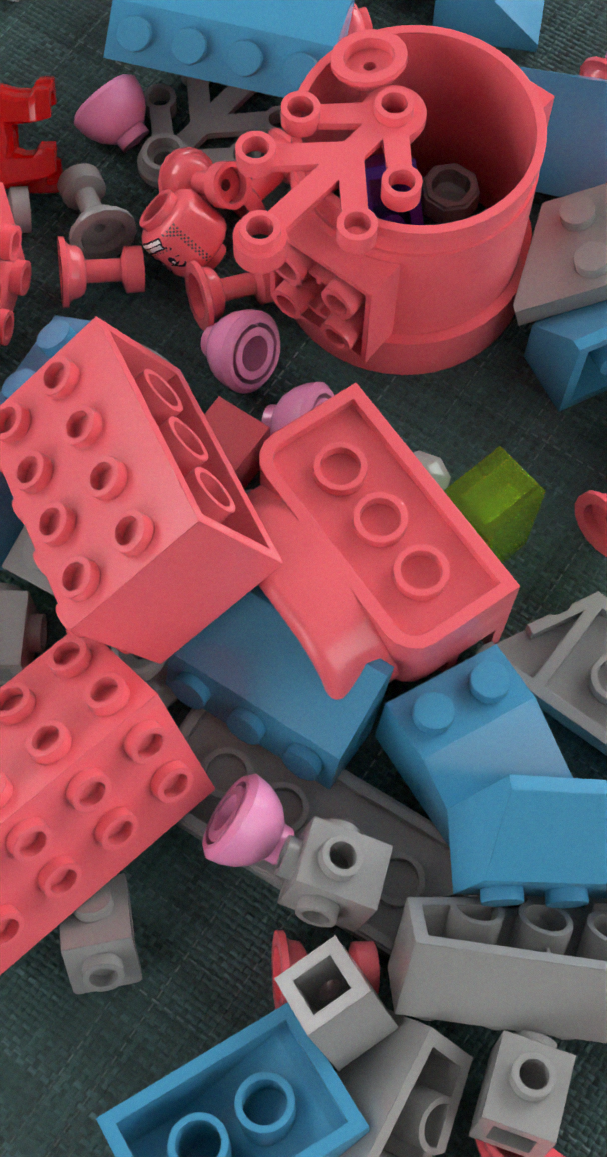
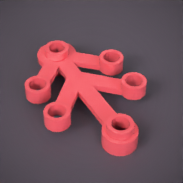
[233,85,427,274]

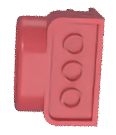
[247,383,520,700]

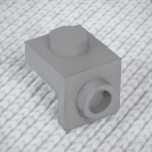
[59,873,142,994]

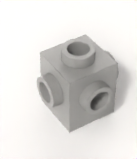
[274,816,393,932]

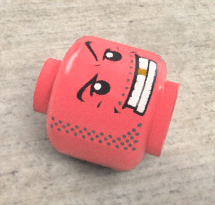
[139,189,227,277]

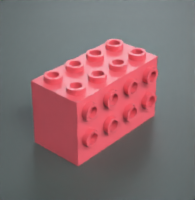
[0,316,283,664]
[0,632,215,975]

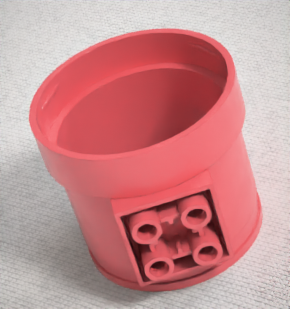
[270,25,555,375]

